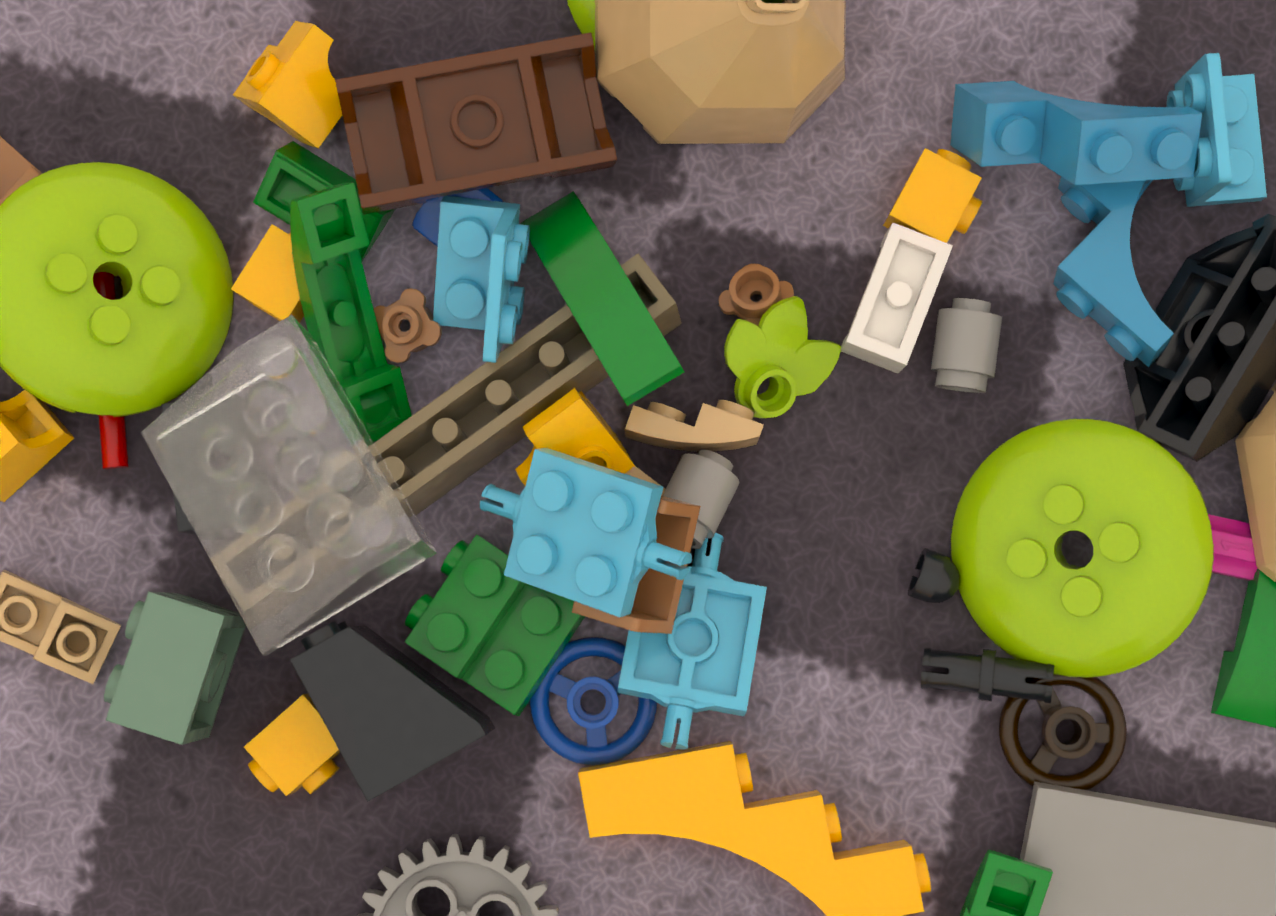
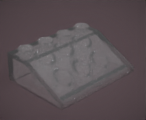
[141,315,437,656]

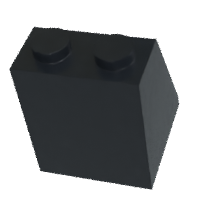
[290,621,495,802]

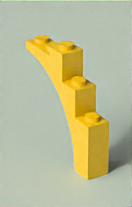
[578,741,931,916]

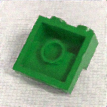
[405,534,585,716]

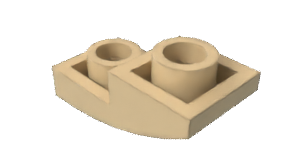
[625,400,764,451]
[0,570,121,684]

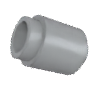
[931,298,1002,393]
[662,449,740,549]

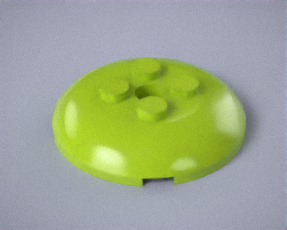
[0,162,234,417]
[951,419,1214,678]

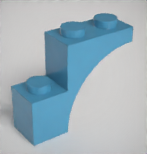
[950,81,1202,185]
[1053,177,1174,367]

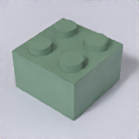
[104,591,249,745]

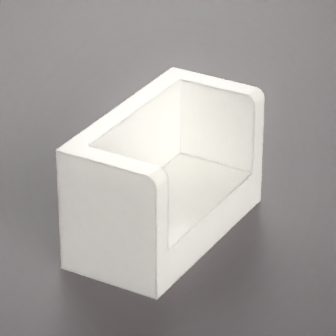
[840,222,953,373]

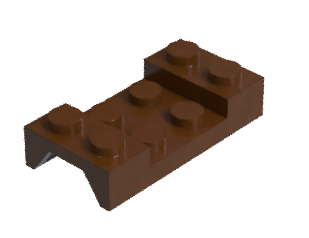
[335,32,617,215]

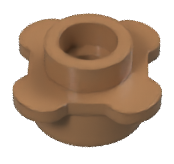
[719,264,794,326]
[374,288,442,363]

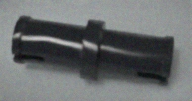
[921,647,1054,704]

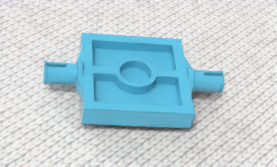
[480,448,692,618]
[617,533,767,750]

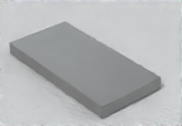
[1020,781,1276,916]

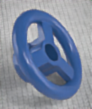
[530,637,657,765]

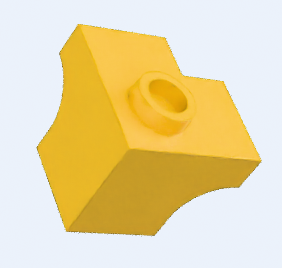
[233,21,342,149]
[515,388,635,486]
[0,390,74,502]

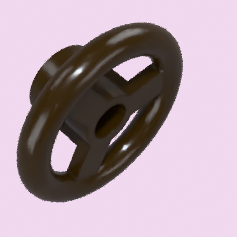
[999,674,1127,790]

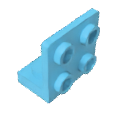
[1166,53,1267,207]
[433,196,530,363]

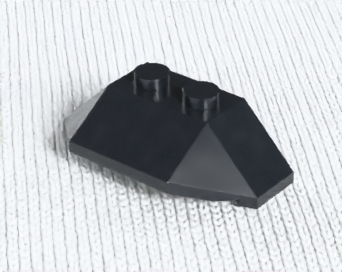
[1123,214,1276,462]

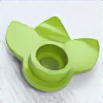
[724,296,841,418]

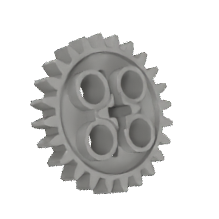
[357,834,559,916]

